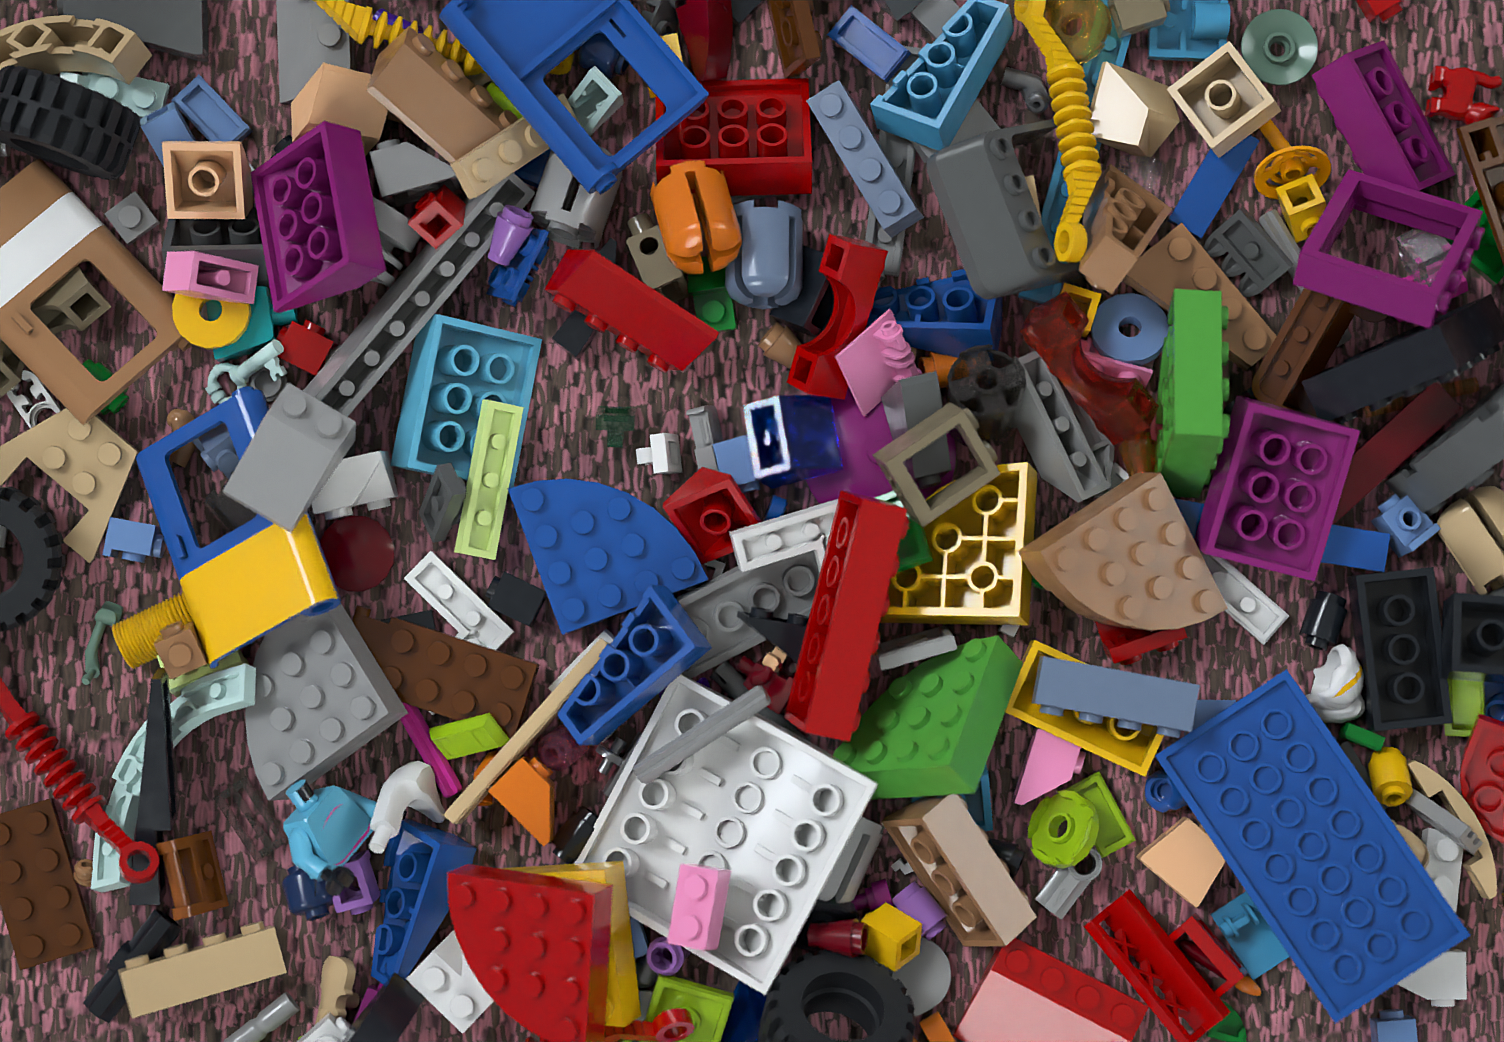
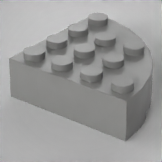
[245,603,408,801]

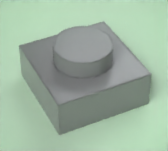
[104,191,160,246]

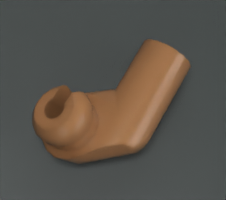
[167,408,196,468]

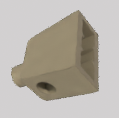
[626,213,692,303]

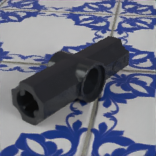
[83,909,183,1023]

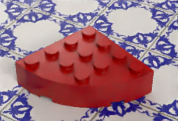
[447,864,613,1042]

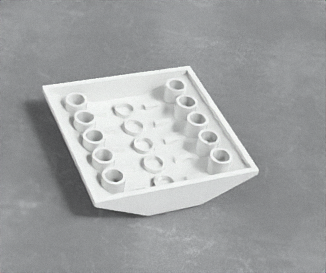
[574,674,878,995]

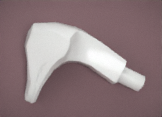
[369,761,446,853]

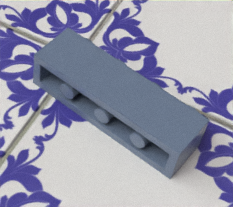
[806,80,924,238]
[1032,656,1200,738]

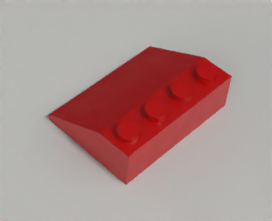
[656,78,812,196]
[952,937,1149,1042]

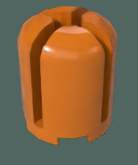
[650,160,742,274]

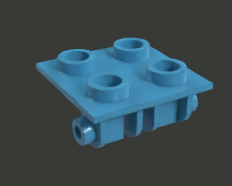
[1210,891,1290,980]

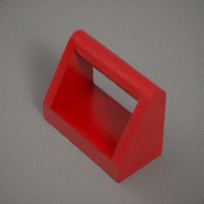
[1169,912,1248,998]

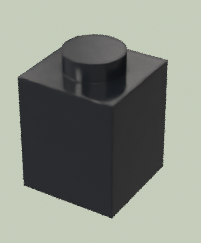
[485,571,547,627]

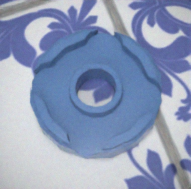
[1091,293,1169,366]

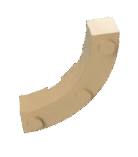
[0,15,152,85]

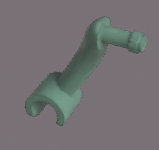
[82,601,124,685]

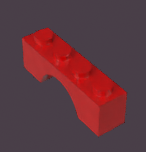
[786,234,888,400]

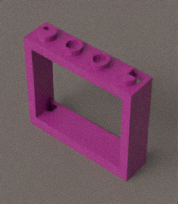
[1293,169,1485,328]

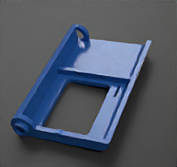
[439,0,709,194]

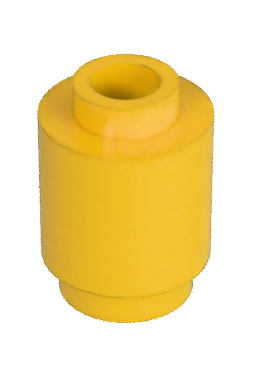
[1368,747,1413,807]

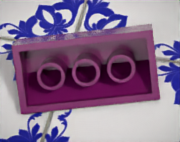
[1312,40,1456,192]

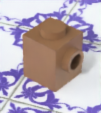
[154,621,208,680]

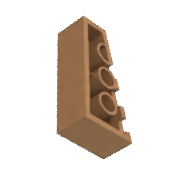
[1079,164,1172,294]

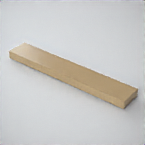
[443,638,608,824]

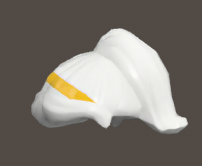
[1305,644,1365,723]

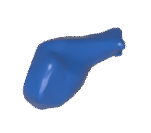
[1145,769,1187,813]

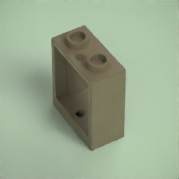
[873,403,1000,527]

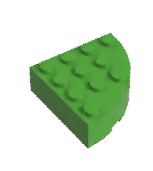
[1153,289,1229,498]
[833,635,1023,800]

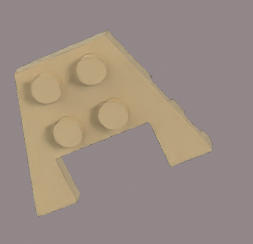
[0,408,139,563]

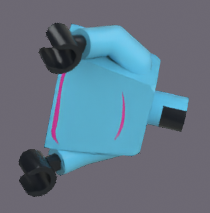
[283,779,407,896]

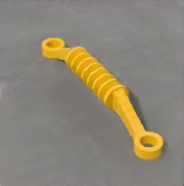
[313,0,574,77]
[1014,0,1102,263]

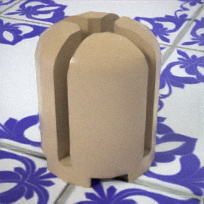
[1437,486,1504,595]

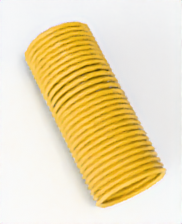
[112,591,193,669]

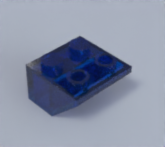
[742,395,843,489]

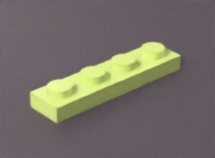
[454,400,524,560]

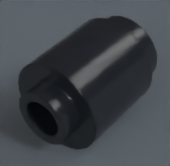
[1299,591,1348,651]
[552,806,598,864]

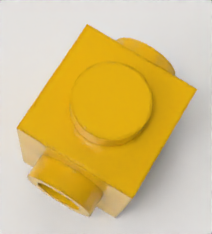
[1276,173,1327,243]

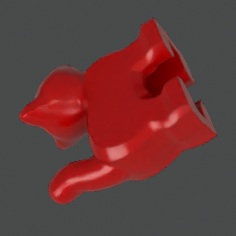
[1425,65,1502,125]

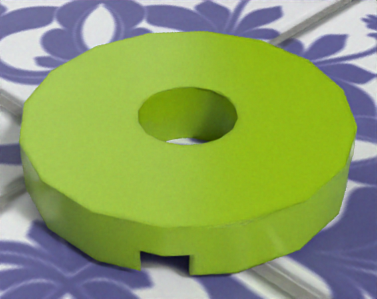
[1028,790,1099,869]

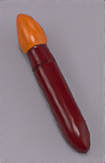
[1178,940,1261,996]

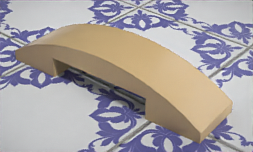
[1407,760,1497,899]

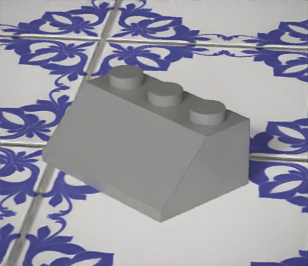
[276,0,356,104]

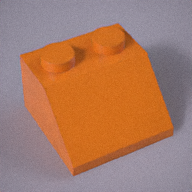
[488,756,555,847]

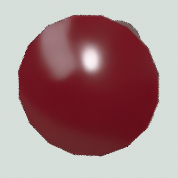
[320,516,395,592]

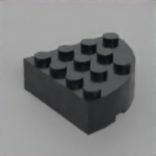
[1302,294,1504,424]

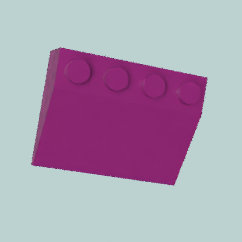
[250,121,386,313]
[1194,395,1360,581]

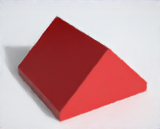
[662,467,762,565]

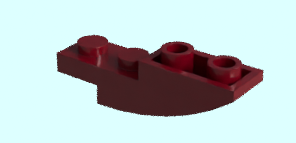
[676,0,733,82]

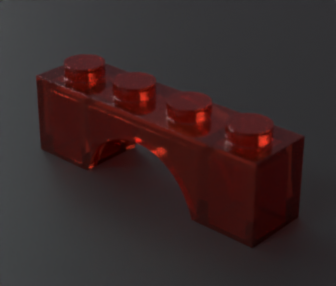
[1020,291,1159,446]

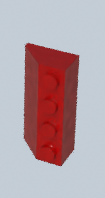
[544,249,719,373]

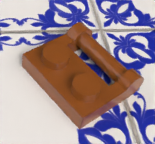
[156,830,229,921]

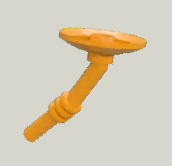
[1254,119,1331,200]

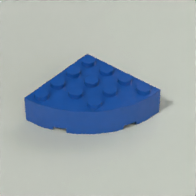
[508,479,709,635]

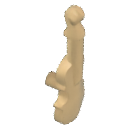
[315,956,359,1025]

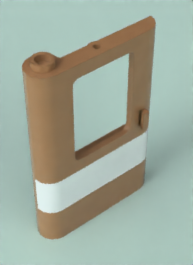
[0,159,193,426]

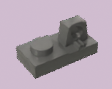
[418,463,466,543]

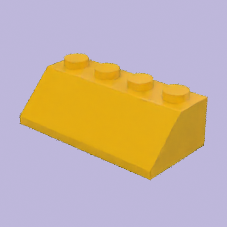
[1005,640,1164,777]

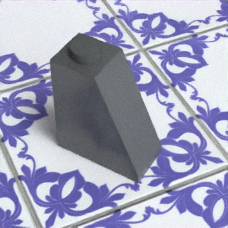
[881,371,951,489]

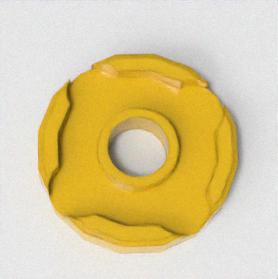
[172,294,251,350]

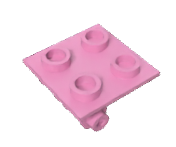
[835,309,922,416]

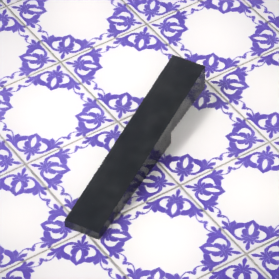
[129,668,178,905]

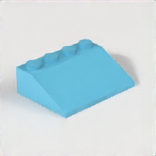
[390,314,542,488]

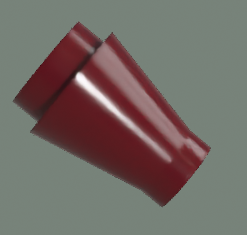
[808,918,868,958]

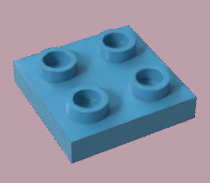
[1147,0,1231,62]

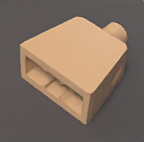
[1136,817,1226,908]

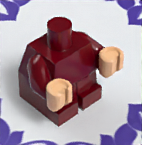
[736,647,795,715]

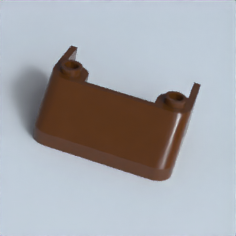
[1252,288,1390,450]

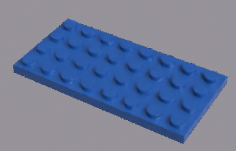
[1155,669,1470,1023]

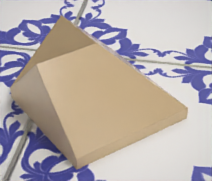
[1090,61,1180,160]

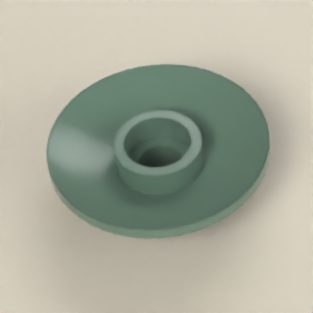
[1241,9,1318,86]

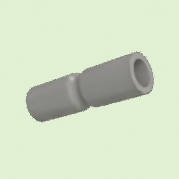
[224,992,300,1042]

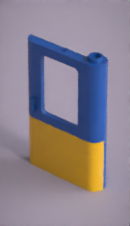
[136,386,341,669]

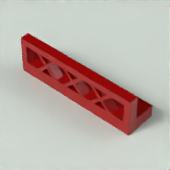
[1083,889,1231,1042]

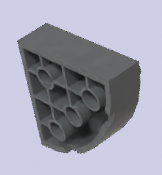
[1385,381,1504,517]

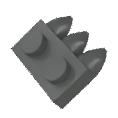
[1204,206,1294,297]

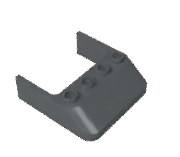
[926,119,1086,300]

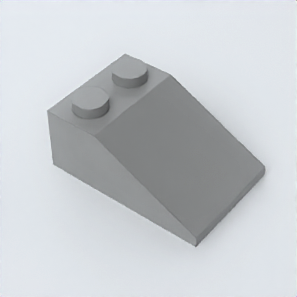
[223,383,356,533]

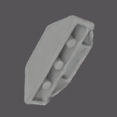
[1008,347,1115,503]

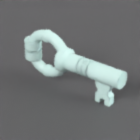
[205,339,287,404]

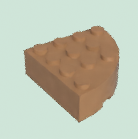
[1017,472,1228,630]

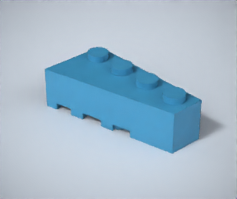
[870,0,1014,151]

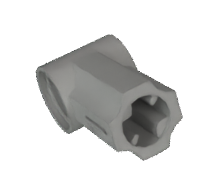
[1034,848,1102,920]

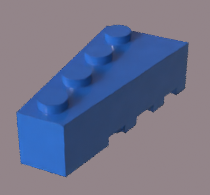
[557,585,712,746]

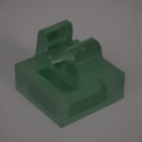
[596,406,636,448]

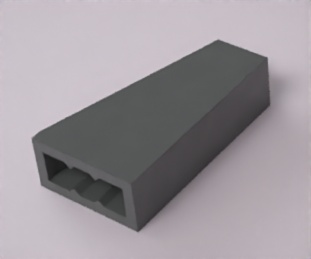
[57,0,209,62]

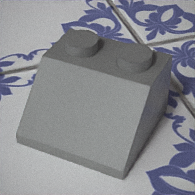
[369,139,463,208]

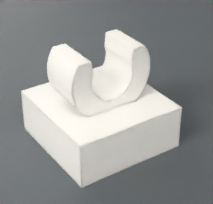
[636,433,682,474]

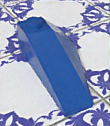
[865,269,1003,359]
[371,818,477,985]

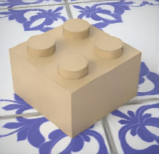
[1167,41,1281,158]

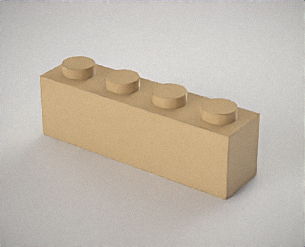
[118,921,287,1018]

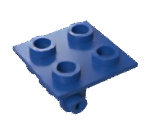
[486,228,549,308]

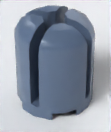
[725,200,803,309]

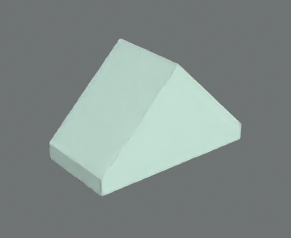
[568,66,624,136]

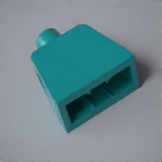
[206,286,298,363]

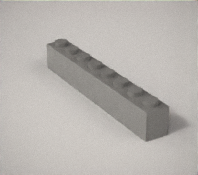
[303,173,535,417]

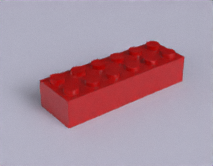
[784,490,909,742]

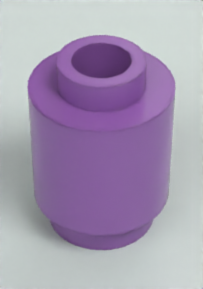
[892,881,948,941]

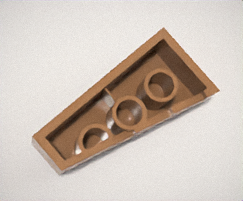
[1122,223,1277,371]

